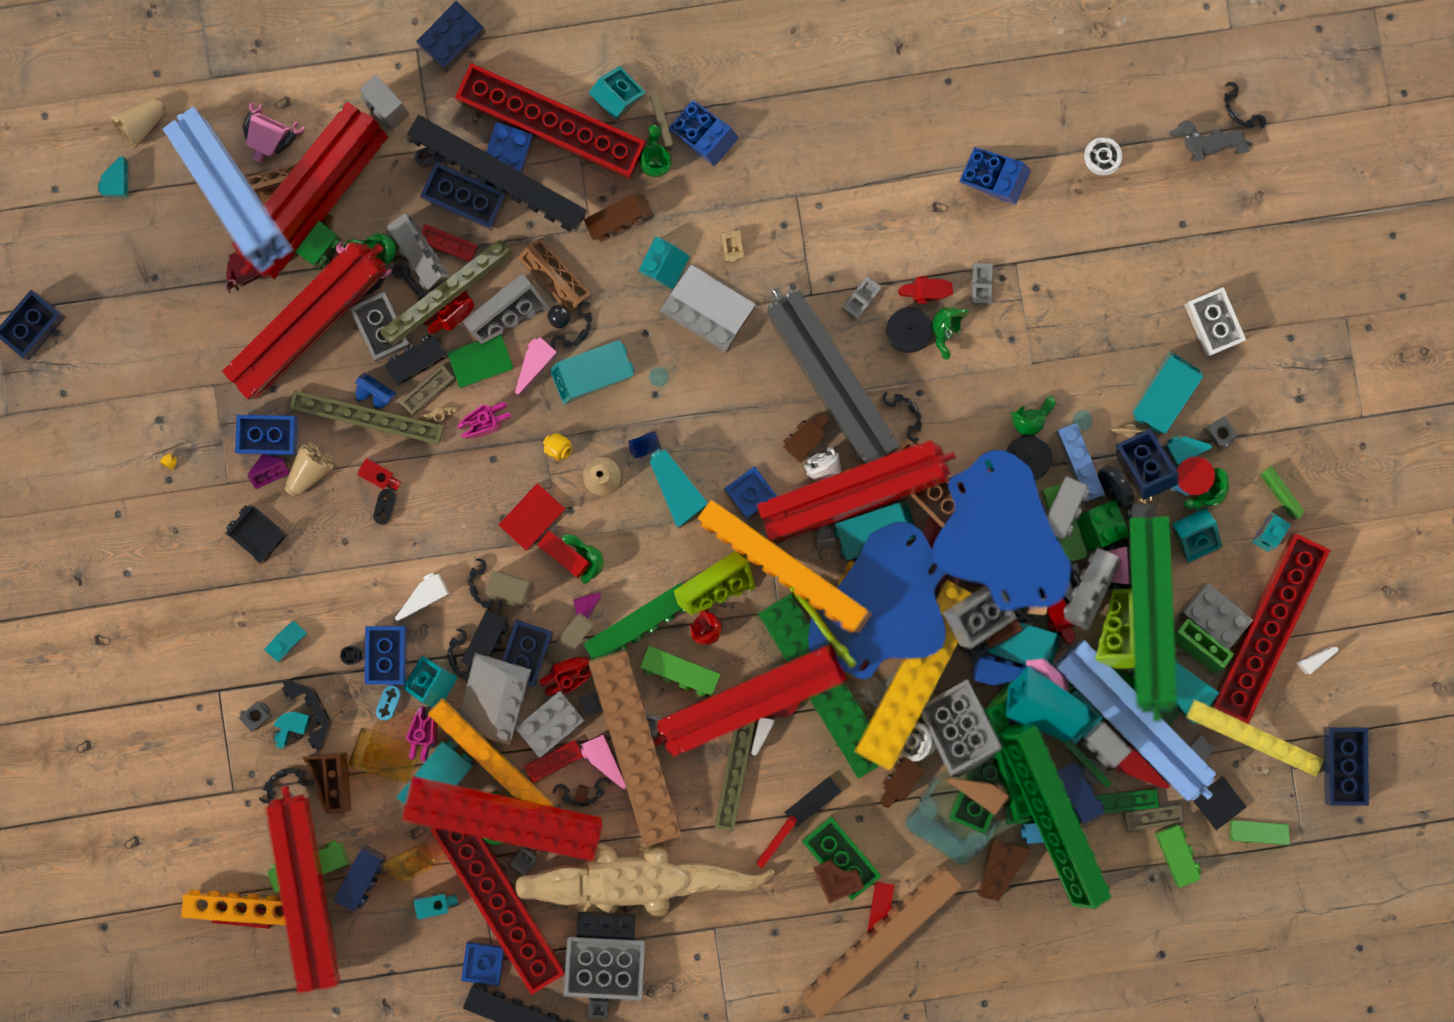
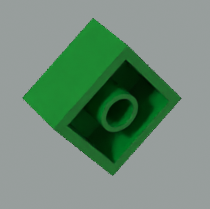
[295,221,343,270]
[1076,500,1130,552]

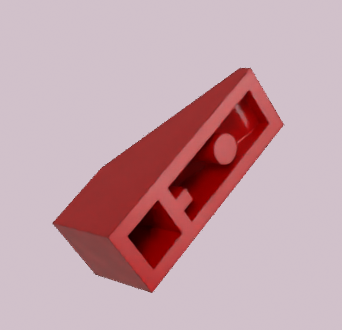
[1113,744,1170,789]

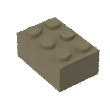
[485,570,533,607]

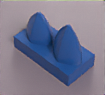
[355,373,397,409]

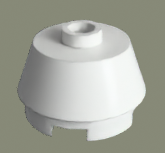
[1084,137,1122,175]
[804,447,842,482]
[901,723,936,761]

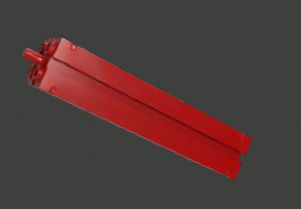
[232,102,389,280]
[221,242,387,400]
[757,440,956,544]
[654,643,847,757]
[265,786,341,994]

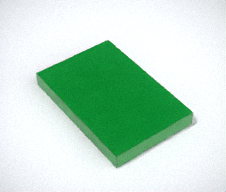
[447,334,514,389]

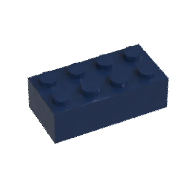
[420,162,508,231]
[1324,727,1369,806]

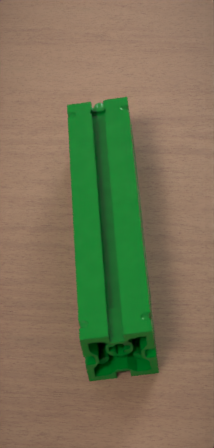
[1130,517,1177,722]

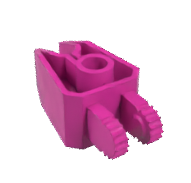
[457,402,512,439]
[406,706,438,762]

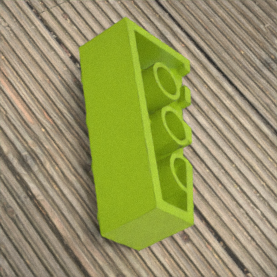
[674,551,756,615]
[1095,589,1135,669]

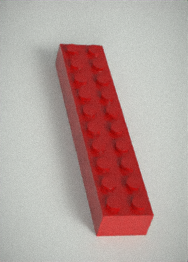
[455,63,646,180]
[1209,533,1331,724]
[402,776,603,861]
[430,827,565,995]

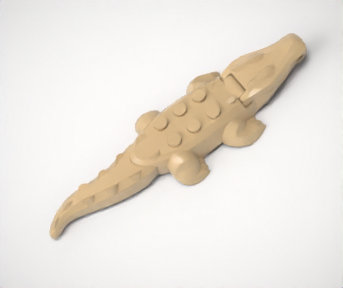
[516,843,775,918]

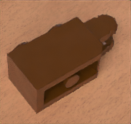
[783,413,829,463]
[880,757,925,808]

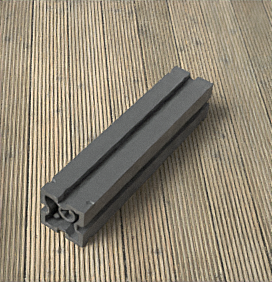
[766,288,900,465]

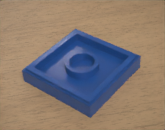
[724,466,777,520]
[461,942,505,986]

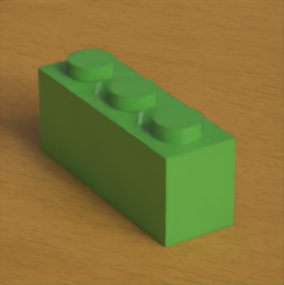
[1174,618,1234,675]
[1154,824,1202,888]

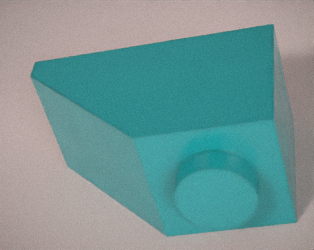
[98,156,128,198]
[1164,435,1212,466]
[264,620,307,662]

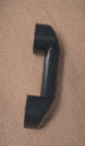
[392,264,429,302]

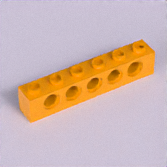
[181,889,285,925]

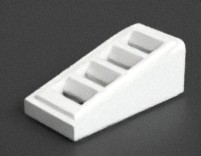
[1296,647,1339,674]
[751,717,775,756]

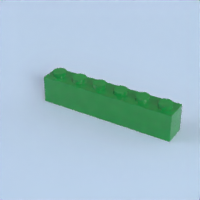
[583,582,685,659]

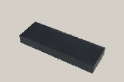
[784,776,841,828]

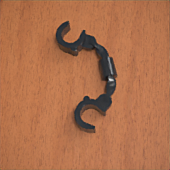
[1224,82,1266,129]
[551,301,592,350]
[882,391,922,441]
[468,558,503,613]
[448,629,471,680]
[259,768,314,803]
[553,777,611,807]

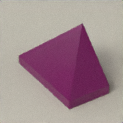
[247,455,290,489]
[573,592,603,619]

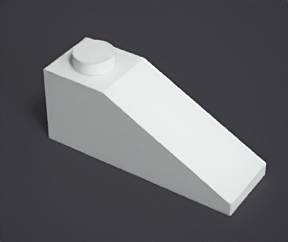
[395,572,450,621]

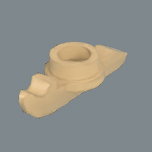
[420,407,457,422]
[1111,424,1148,438]

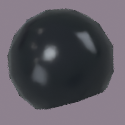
[547,304,571,328]

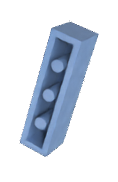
[1056,423,1105,502]

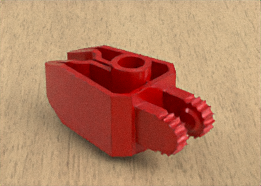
[898,276,953,304]
[423,291,475,334]
[1044,596,1076,644]
[539,657,592,696]

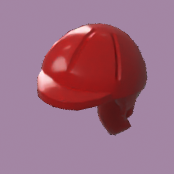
[690,609,722,646]

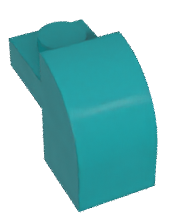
[274,711,312,749]

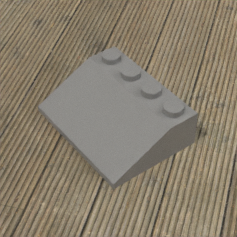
[660,265,756,353]
[460,653,531,745]
[921,680,1002,778]
[564,937,645,1000]

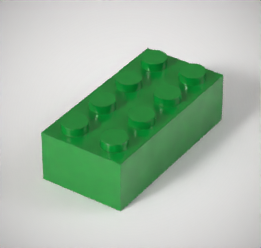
[948,754,1005,834]
[801,815,881,901]

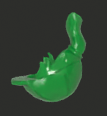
[639,124,672,177]
[344,233,396,265]
[932,307,969,360]
[1010,396,1056,436]
[1183,468,1229,510]
[562,534,604,584]

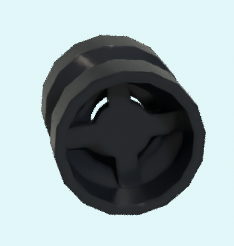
[340,645,362,665]

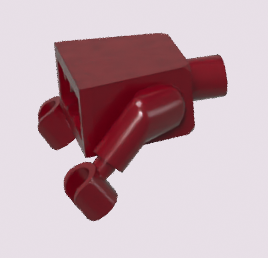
[225,241,262,293]

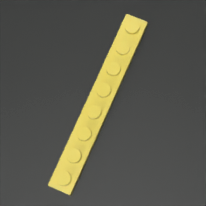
[1186,700,1324,777]

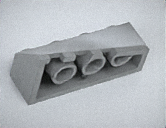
[387,213,450,291]
[463,274,550,344]
[1064,548,1121,630]

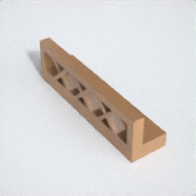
[245,163,297,203]
[518,238,591,314]

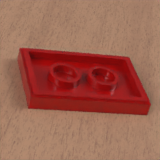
[499,483,565,551]

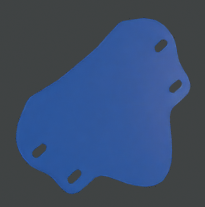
[933,450,1071,611]
[808,522,945,679]

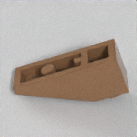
[946,777,1008,815]

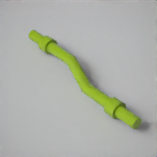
[788,587,856,668]

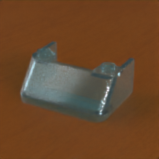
[905,777,1001,865]

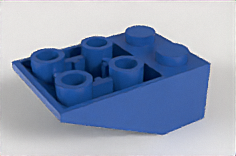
[668,100,739,167]
[959,147,1031,205]
[971,655,1027,685]

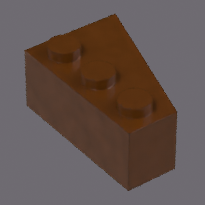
[584,194,654,242]
[303,752,352,814]
[977,838,1031,902]

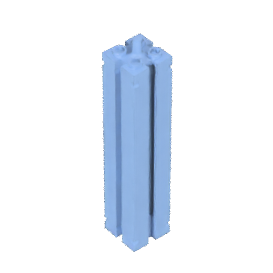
[163,106,293,273]
[1053,639,1216,801]

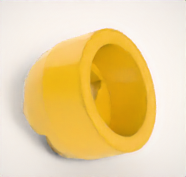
[160,454,177,470]

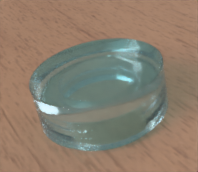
[649,367,668,387]
[1073,410,1093,430]

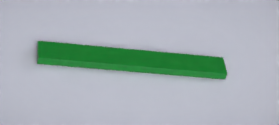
[1004,788,1160,825]

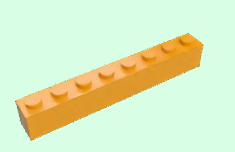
[428,698,553,807]

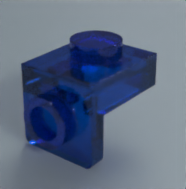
[628,431,662,459]

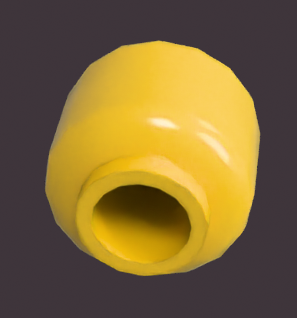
[543,433,572,461]

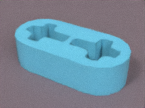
[376,685,401,721]

